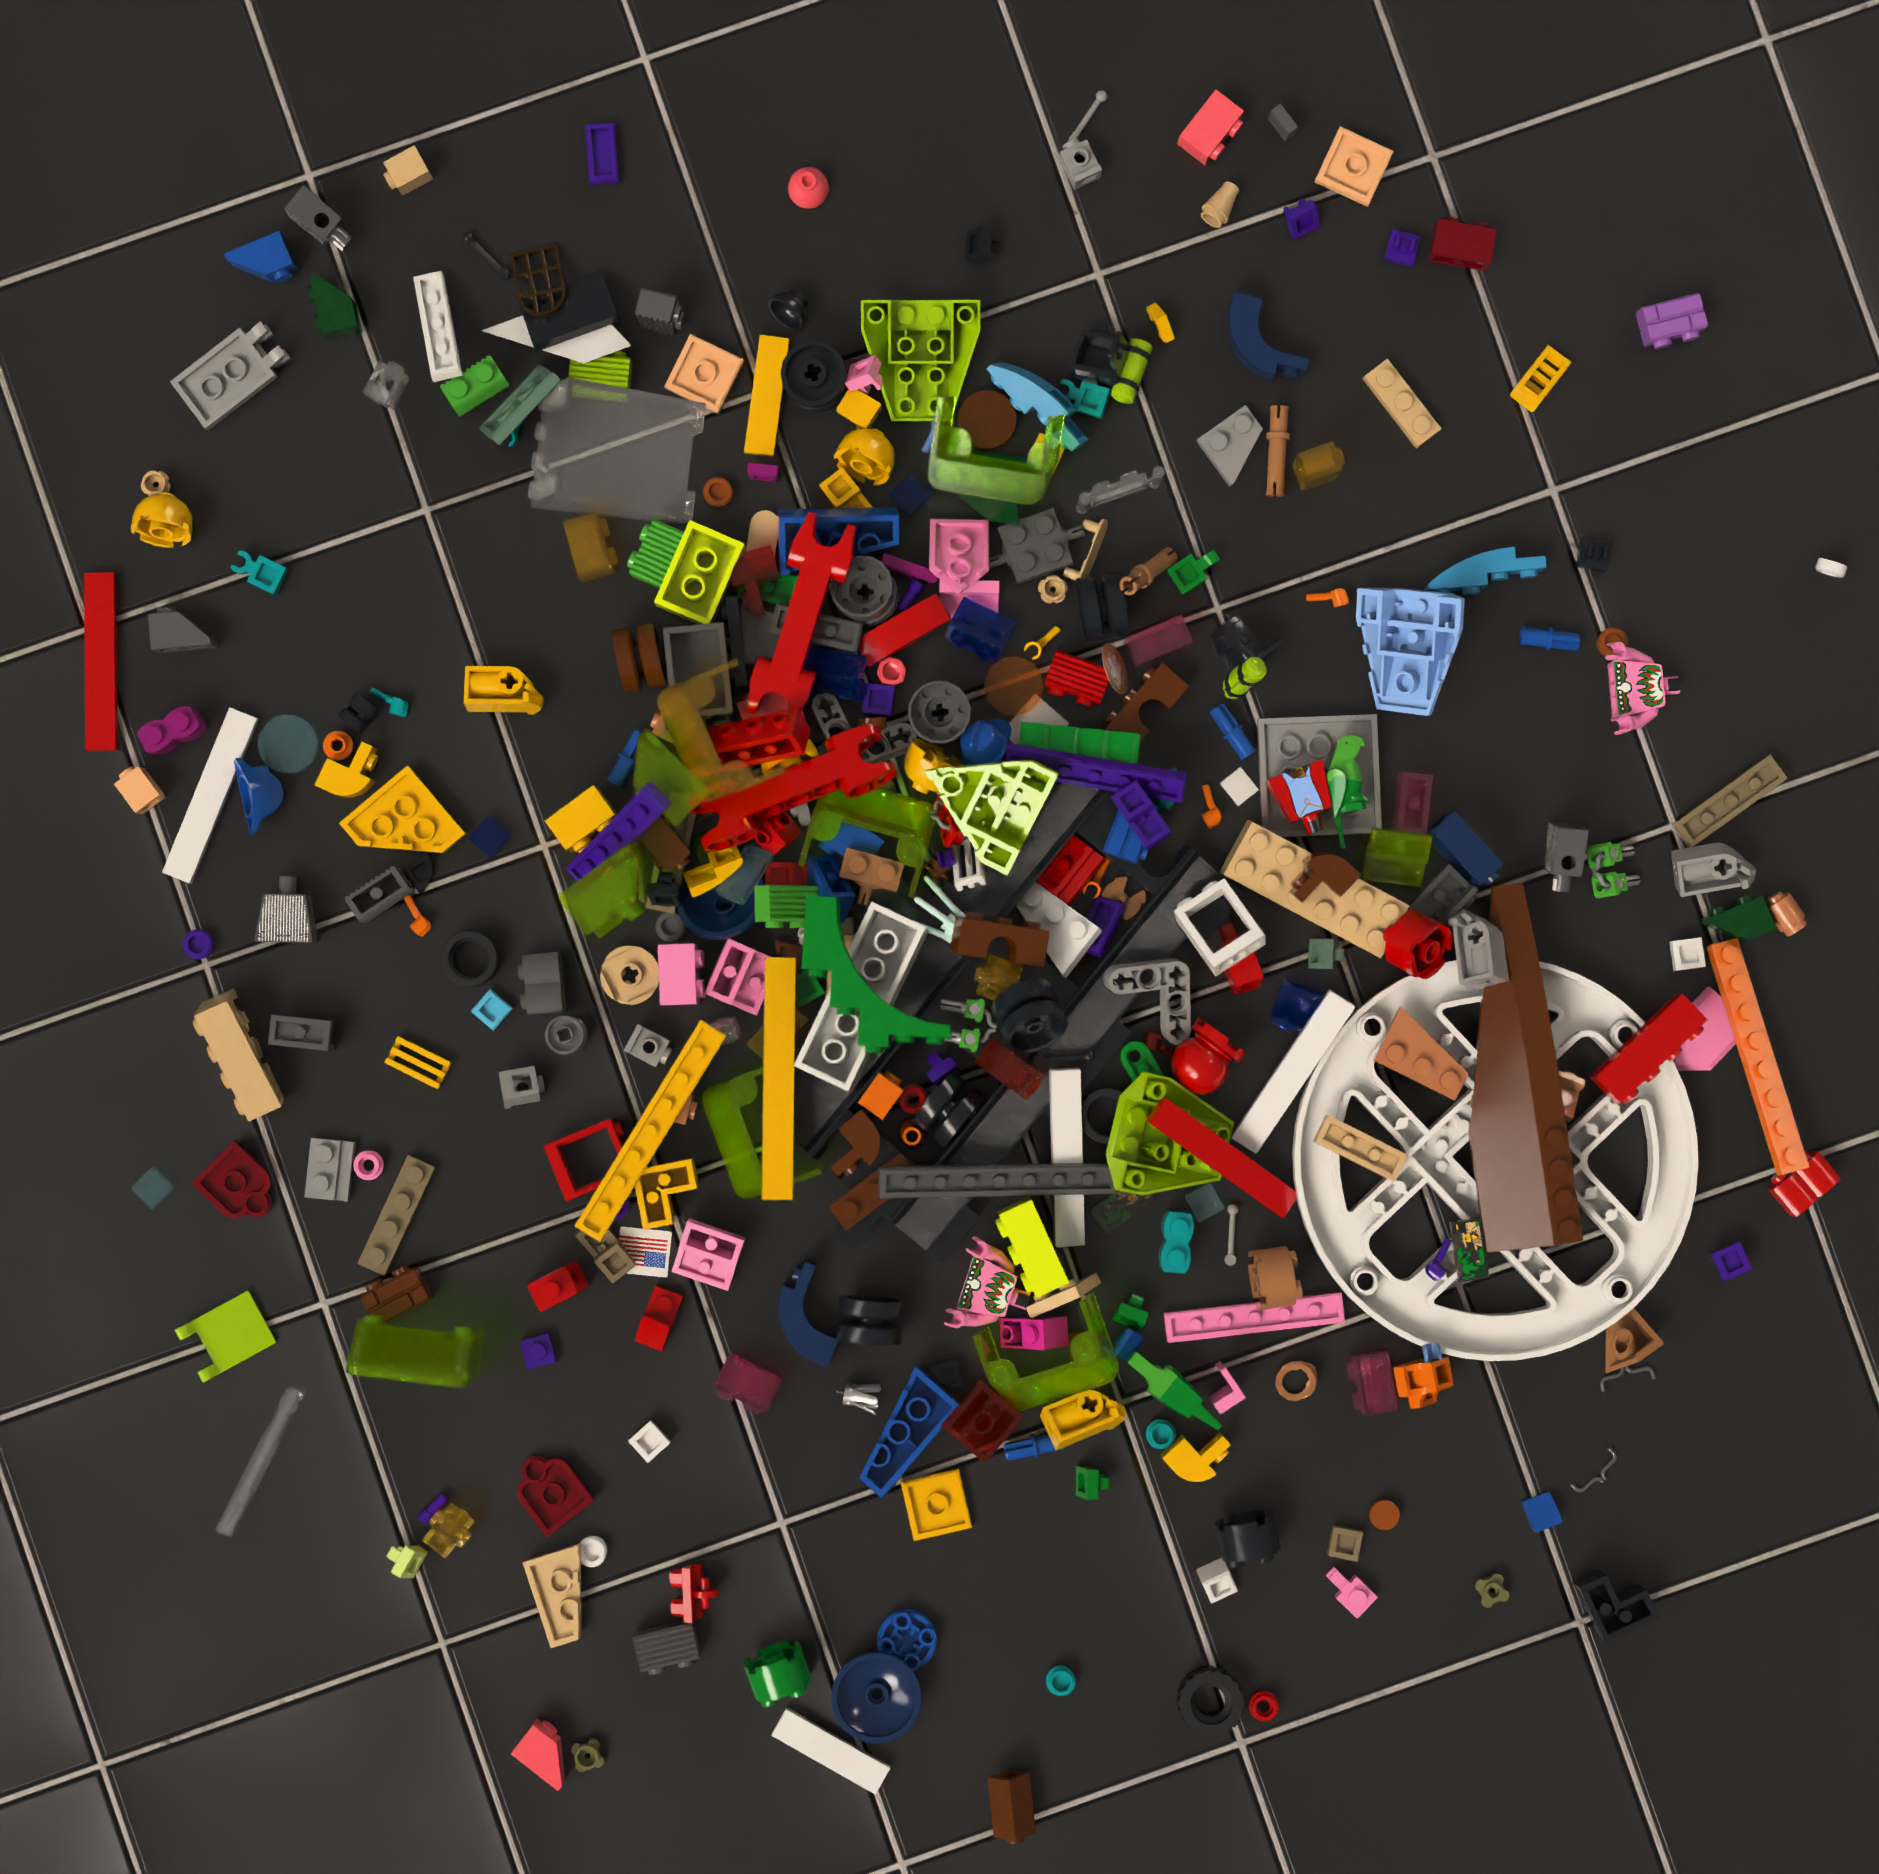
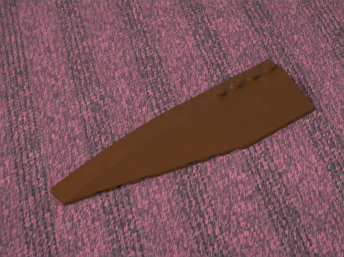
[1468,883,1583,1252]

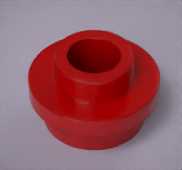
[898,1084,928,1114]
[1249,1690,1279,1721]

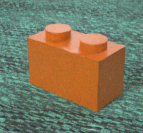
[858,1070,903,1120]

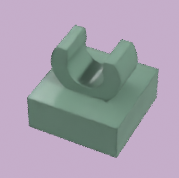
[1308,939,1344,969]

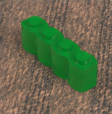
[1019,722,1142,765]

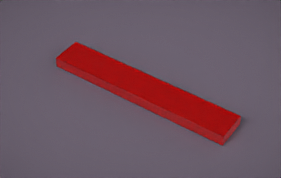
[84,572,118,751]
[1146,1097,1297,1219]

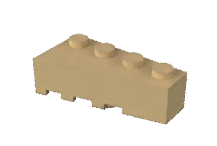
[193,988,284,1122]

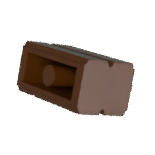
[360,1264,433,1327]

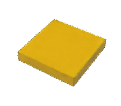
[901,1468,972,1541]

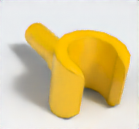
[1024,626,1060,660]

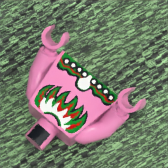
[1605,642,1680,735]
[944,1236,1031,1328]

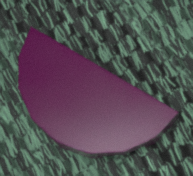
[881,553,938,583]

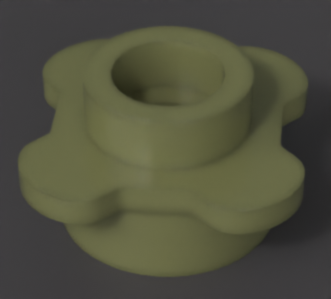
[1475,1573,1509,1608]
[571,1738,604,1772]

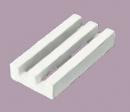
[951,836,986,891]

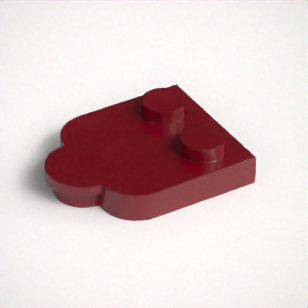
[191,1140,272,1219]
[517,1455,596,1538]

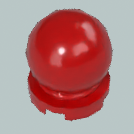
[1170,1018,1246,1095]

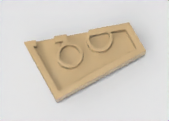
[523,1543,581,1648]

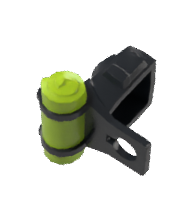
[1069,329,1153,404]
[1209,615,1286,699]

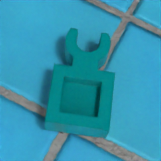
[1060,379,1111,419]
[230,551,289,596]

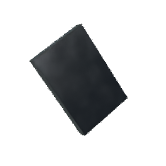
[518,271,619,352]

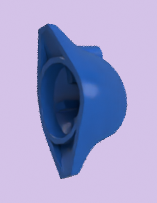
[234,758,283,835]

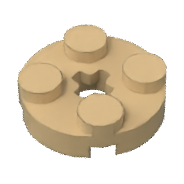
[600,945,659,1005]

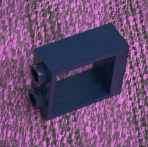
[1423,811,1503,886]

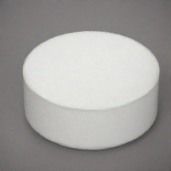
[1815,558,1847,578]
[580,1535,607,1567]

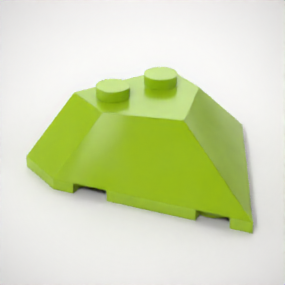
[924,760,1059,875]

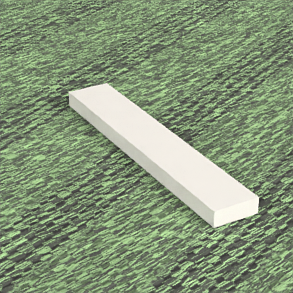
[162,707,259,884]
[1231,989,1355,1154]
[1049,1068,1085,1247]

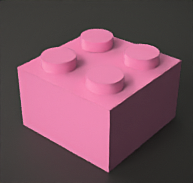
[658,943,706,1005]

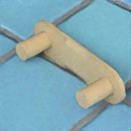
[1063,518,1108,581]

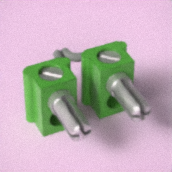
[1586,842,1641,899]
[940,998,997,1052]

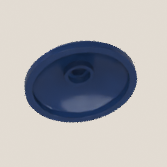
[678,862,764,940]
[831,1652,921,1743]

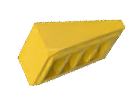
[1510,345,1572,412]

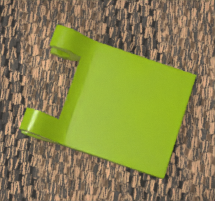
[175,1290,277,1383]

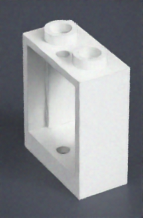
[1174,878,1266,977]

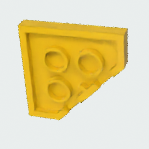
[339,765,466,853]

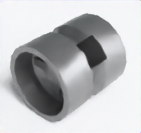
[545,1015,588,1054]

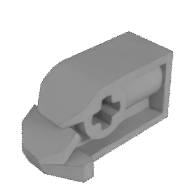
[1671,843,1756,897]
[1448,909,1509,990]

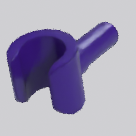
[936,847,956,868]
[1425,1238,1452,1281]

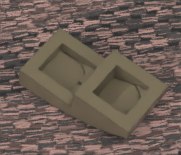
[575,1228,636,1284]

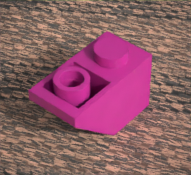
[999,1315,1069,1350]

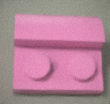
[704,938,770,1016]
[671,1218,746,1291]

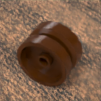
[612,622,667,694]

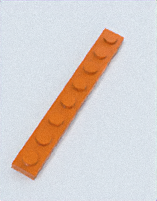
[1706,938,1809,1176]

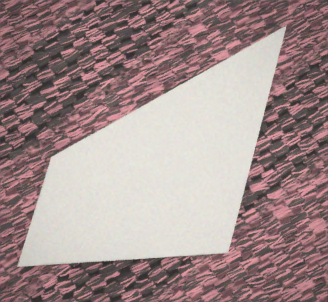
[482,315,631,363]

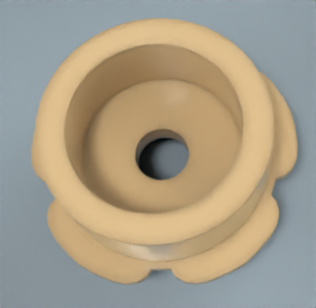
[141,470,171,497]
[1038,575,1068,604]

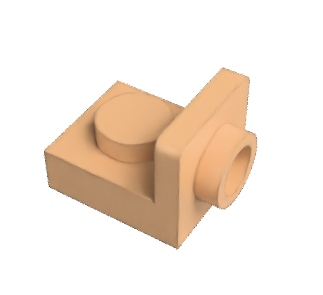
[1558,1071,1586,1123]

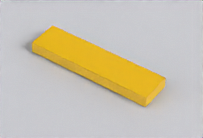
[744,335,790,457]

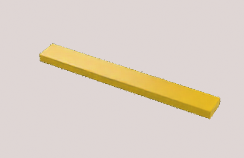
[761,957,796,1200]
[575,1020,727,1242]

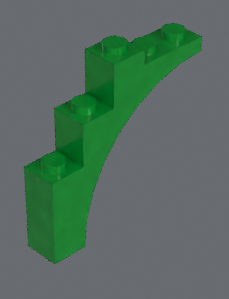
[801,896,953,1054]

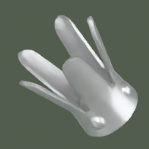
[836,1381,882,1415]

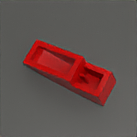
[858,593,952,667]

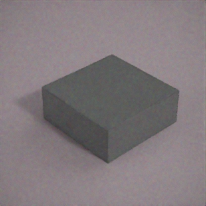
[1268,103,1298,142]

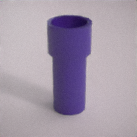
[897,579,924,611]
[417,1493,450,1526]

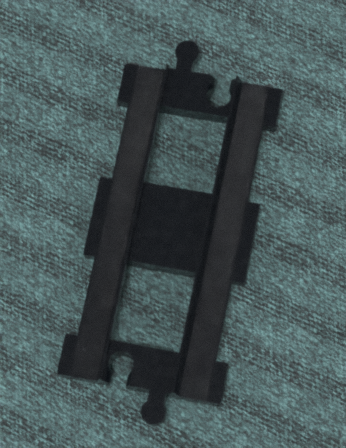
[758,757,1245,1263]

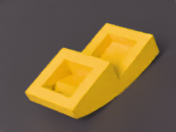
[819,467,873,508]
[682,846,743,898]

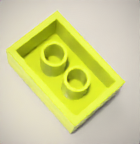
[654,520,746,625]
[995,1196,1069,1298]

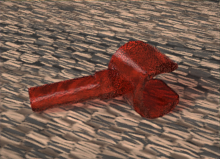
[1143,1032,1174,1057]

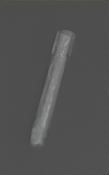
[215,1386,303,1537]

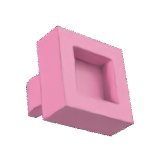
[845,355,883,395]

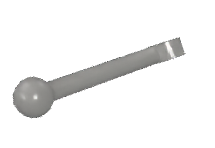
[1068,90,1107,141]
[1224,1203,1239,1266]

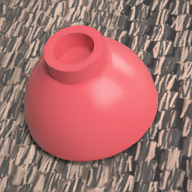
[788,167,829,209]

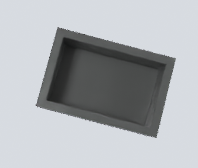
[663,622,733,720]

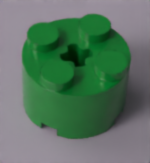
[743,1641,812,1707]

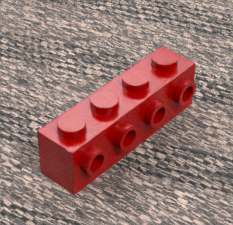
[684,708,810,777]
[1589,993,1708,1103]

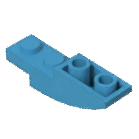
[987,362,1089,452]
[1424,547,1547,595]

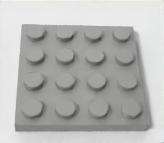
[1257,714,1382,837]

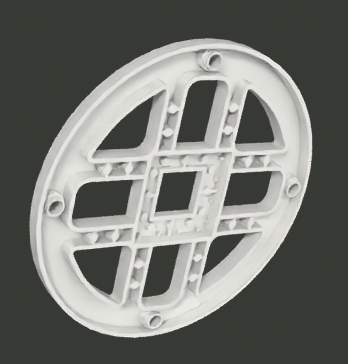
[1292,960,1698,1361]

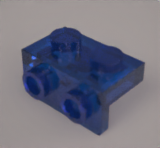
[945,597,1017,663]
[803,646,868,701]
[1270,979,1326,1032]

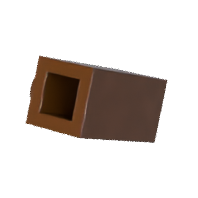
[635,815,693,872]
[987,1770,1036,1844]

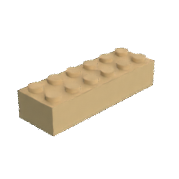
[1219,819,1409,958]

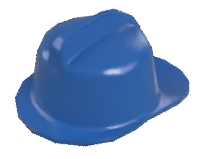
[960,719,1012,766]

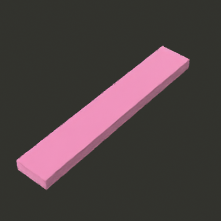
[1163,1292,1345,1343]

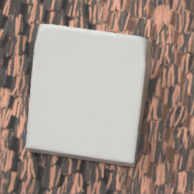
[1197,1558,1238,1604]

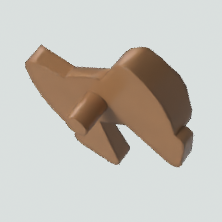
[1101,877,1146,920]

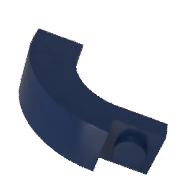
[1227,292,1309,381]
[778,1260,838,1368]

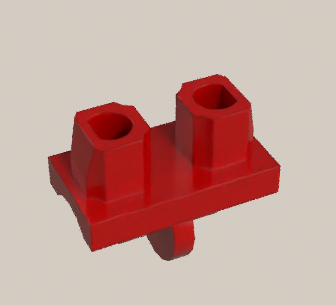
[669,1563,719,1623]

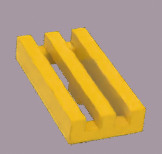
[384,1036,452,1089]

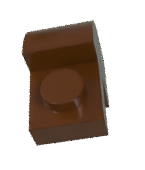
[1289,852,1362,902]
[830,1109,880,1176]

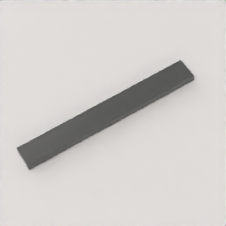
[878,1163,1116,1198]

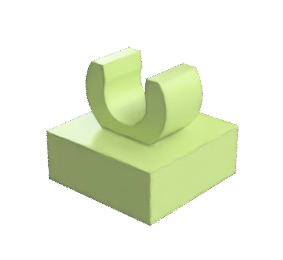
[386,1546,428,1578]

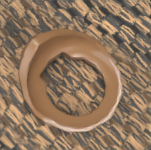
[1275,1361,1318,1401]

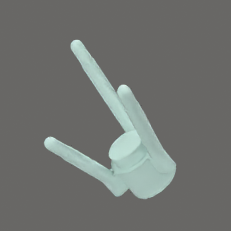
[912,876,965,944]

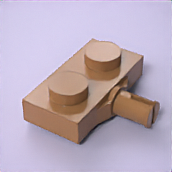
[839,848,905,907]

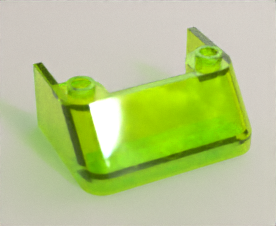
[927,396,1065,505]
[633,728,710,826]
[798,788,937,898]
[557,842,648,939]
[702,1067,823,1199]
[973,1292,1119,1411]
[346,1315,484,1388]

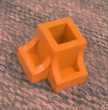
[1393,1357,1454,1409]

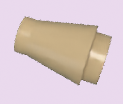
[1201,181,1239,228]

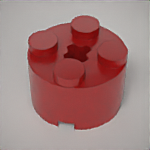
[1383,908,1453,979]

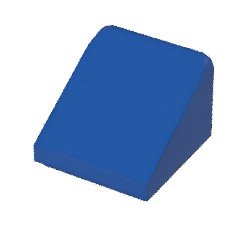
[1111,1326,1145,1361]
[1521,1491,1563,1533]

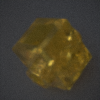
[973,954,1023,1001]
[422,1503,475,1559]

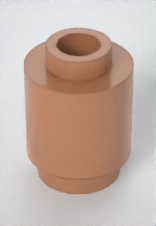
[1766,891,1808,937]

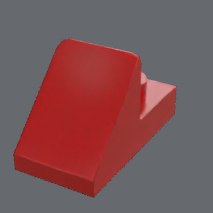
[634,1285,684,1351]

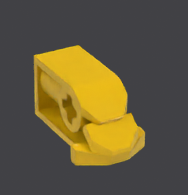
[464,666,544,714]
[1040,1390,1126,1451]

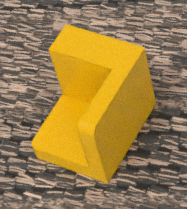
[836,389,882,429]

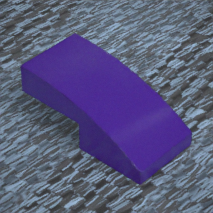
[1111,780,1172,851]

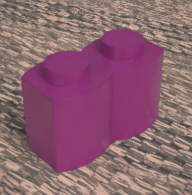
[137,706,208,755]

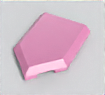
[929,519,989,595]
[1673,986,1736,1071]

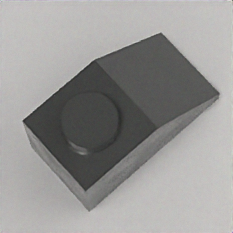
[148,607,217,653]

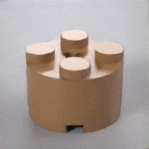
[1248,1246,1303,1311]

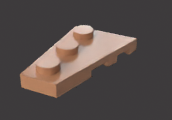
[1373,1007,1468,1100]

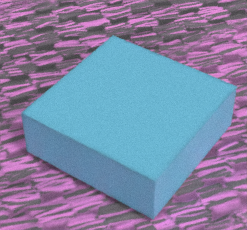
[471,989,514,1031]

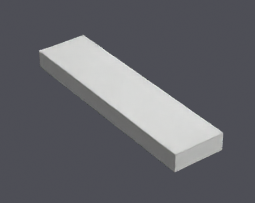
[413,270,463,382]
[771,1707,890,1795]

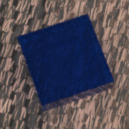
[889,474,931,517]
[468,817,511,858]

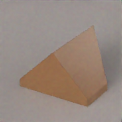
[1606,1308,1664,1373]

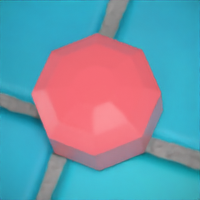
[877,657,906,686]

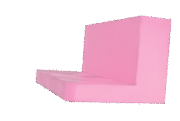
[939,580,999,620]
[1209,1361,1246,1414]

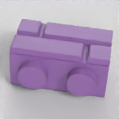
[1636,293,1708,349]

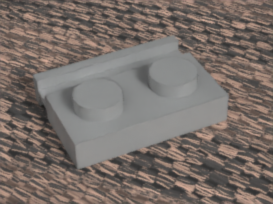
[304,1137,356,1202]

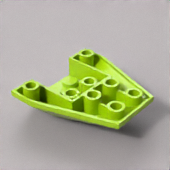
[861,300,980,421]
[1106,1072,1235,1195]

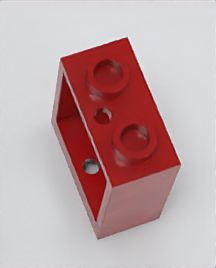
[543,1118,626,1201]

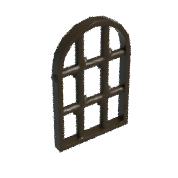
[510,244,566,318]

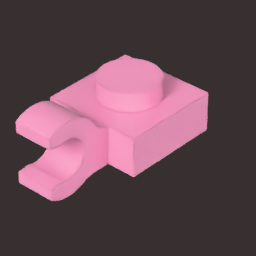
[1326,1566,1378,1619]

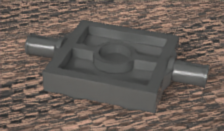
[989,508,1085,585]

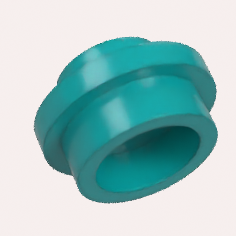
[1146,1419,1176,1449]
[1046,1665,1076,1696]

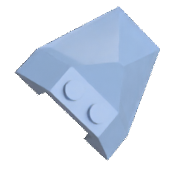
[1356,588,1465,716]

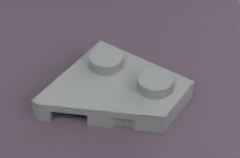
[1196,405,1263,487]

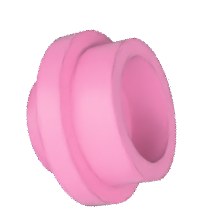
[353,1150,384,1180]

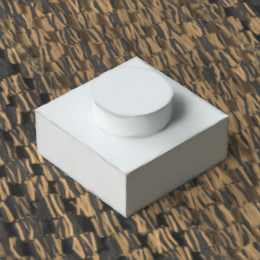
[1669,937,1706,971]
[628,1419,671,1463]

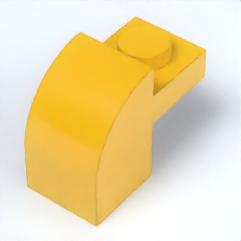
[314,742,378,798]
[1160,1432,1231,1482]

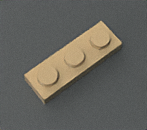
[1363,358,1441,449]
[1313,1115,1408,1182]

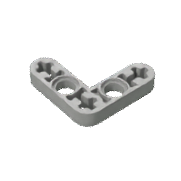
[811,693,917,764]
[1103,958,1191,1045]

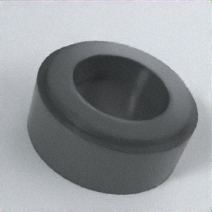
[655,913,686,942]

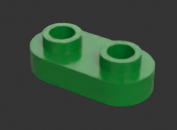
[1120,1041,1164,1082]

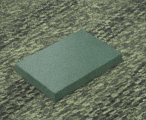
[479,365,561,445]

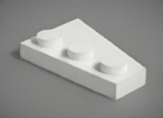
[1016,882,1102,978]

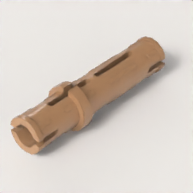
[1265,405,1290,497]
[1120,547,1177,595]

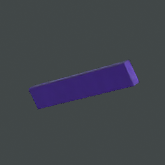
[1005,743,1187,803]
[565,781,672,890]

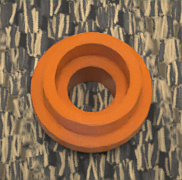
[323,731,354,761]

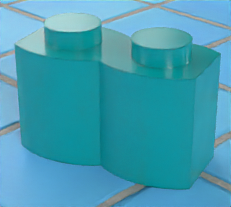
[1158,1210,1194,1274]

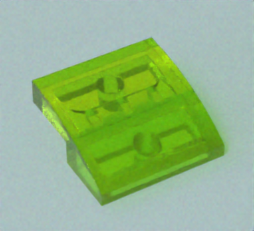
[1361,828,1432,887]

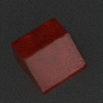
[941,1380,1024,1463]

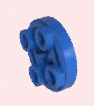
[877,1609,937,1671]

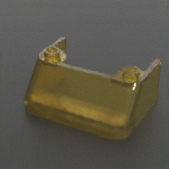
[658,659,785,801]

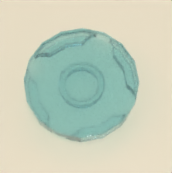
[258,714,319,774]

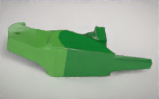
[1327,735,1369,849]
[1127,1351,1222,1430]

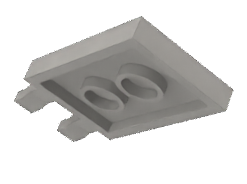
[170,321,291,431]

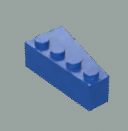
[778,507,899,576]
[859,1366,963,1498]

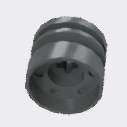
[830,555,900,628]
[908,681,972,744]

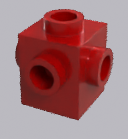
[754,811,803,859]

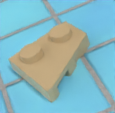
[1026,1273,1101,1318]

